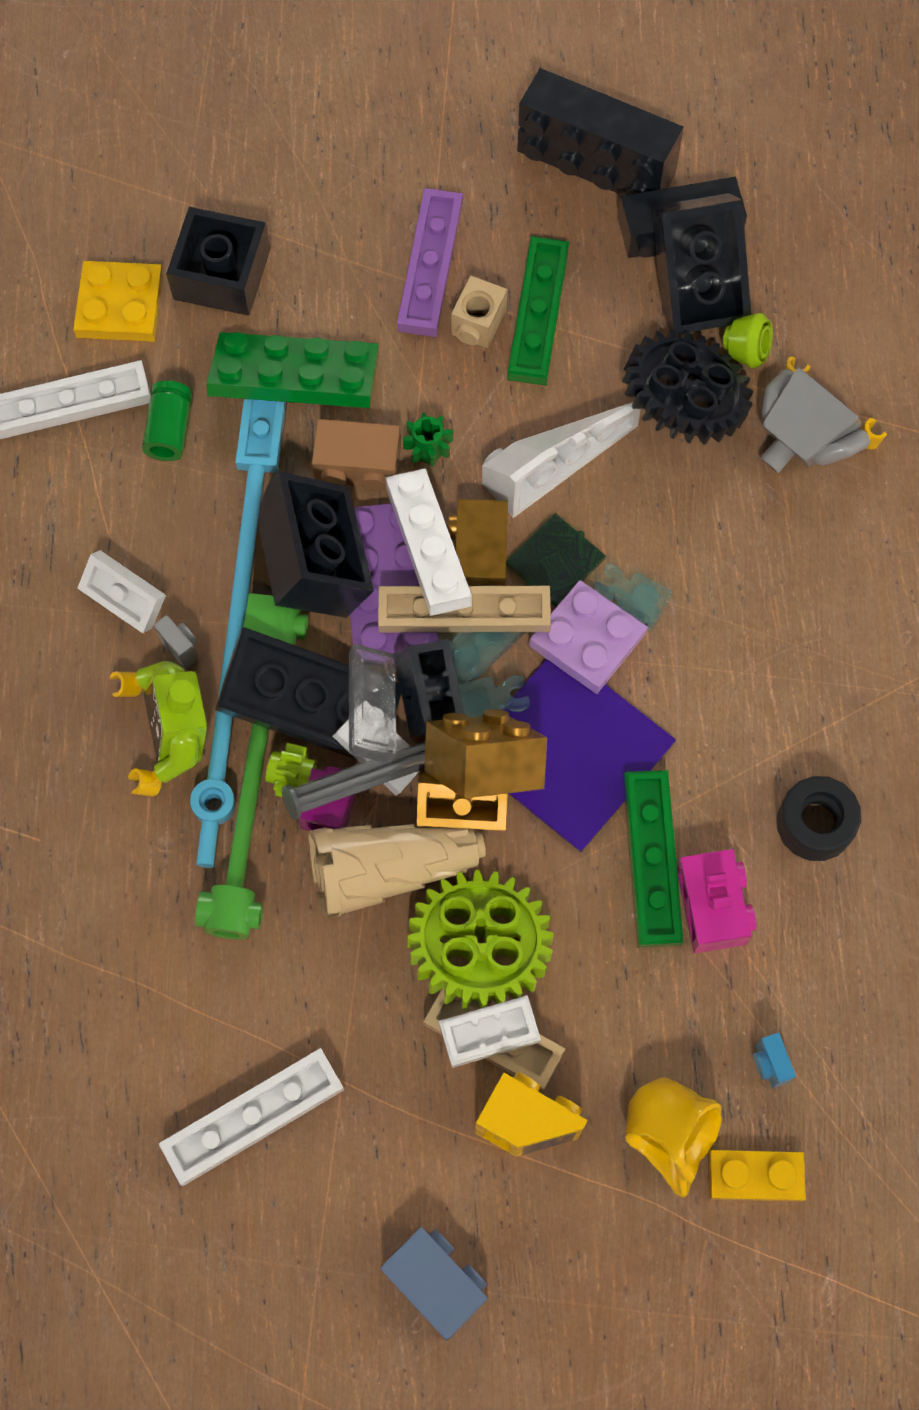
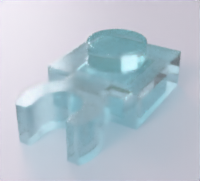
[593,564,673,631]
[459,675,530,717]

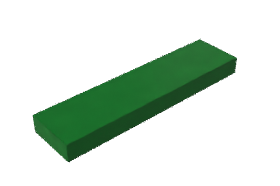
[507,236,570,386]
[623,770,684,948]

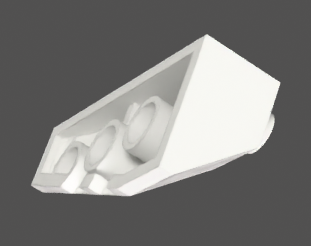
[482,402,641,518]

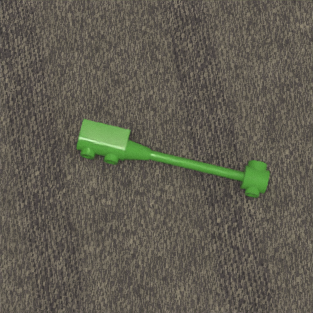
[195,593,309,940]

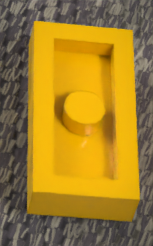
[709,1150,806,1202]

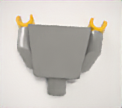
[760,356,887,473]

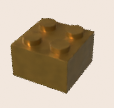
[425,709,547,799]

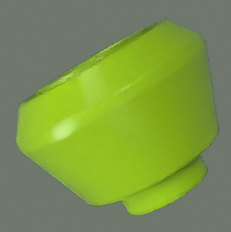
[723,313,773,369]

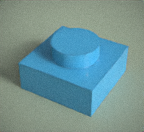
[753,1032,796,1089]

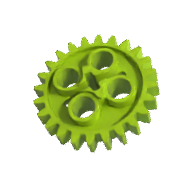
[407,870,554,1011]

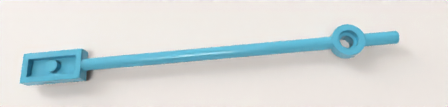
[190,399,287,868]

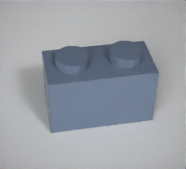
[380,1227,488,1341]

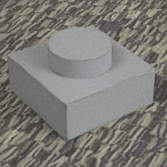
[153,615,199,670]

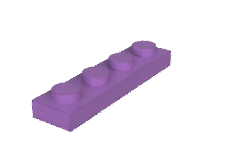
[397,188,463,337]

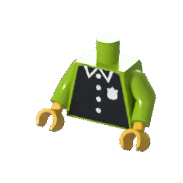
[110,661,207,797]

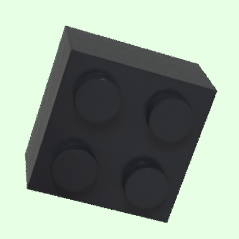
[166,206,270,316]

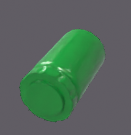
[142,380,193,461]

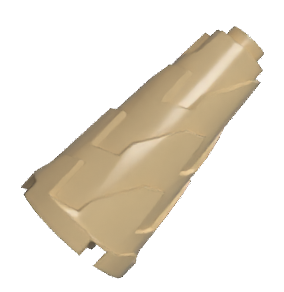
[308,824,486,919]

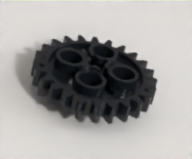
[622,330,753,445]

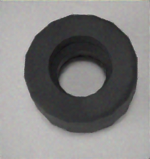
[777,776,861,861]

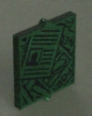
[506,513,606,608]

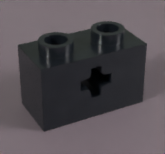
[393,639,465,738]

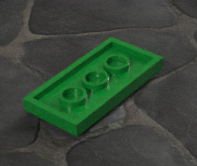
[206,332,379,408]

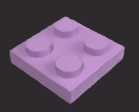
[529,580,648,694]

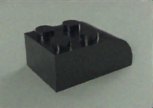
[651,193,752,334]
[259,471,374,618]

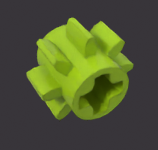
[265,743,317,797]

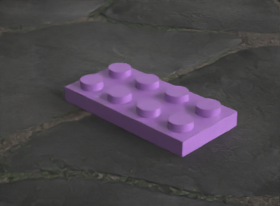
[350,504,438,669]

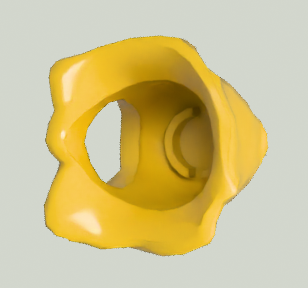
[625,1077,722,1198]

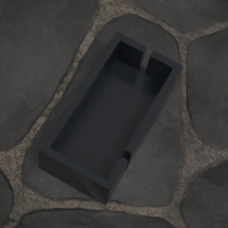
[517,68,684,195]

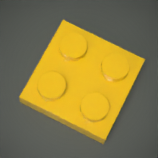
[73,261,164,342]

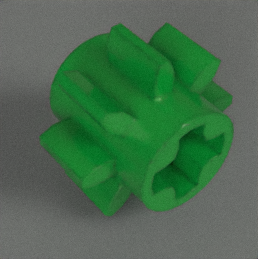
[402,412,453,467]

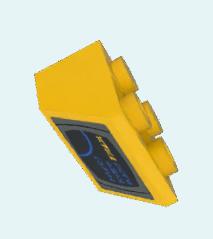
[475,1072,588,1157]

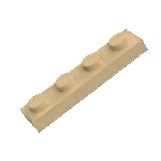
[378,586,551,633]

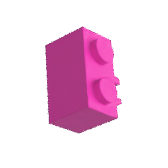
[677,849,756,954]

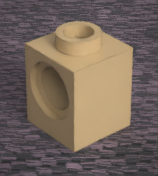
[451,275,507,348]

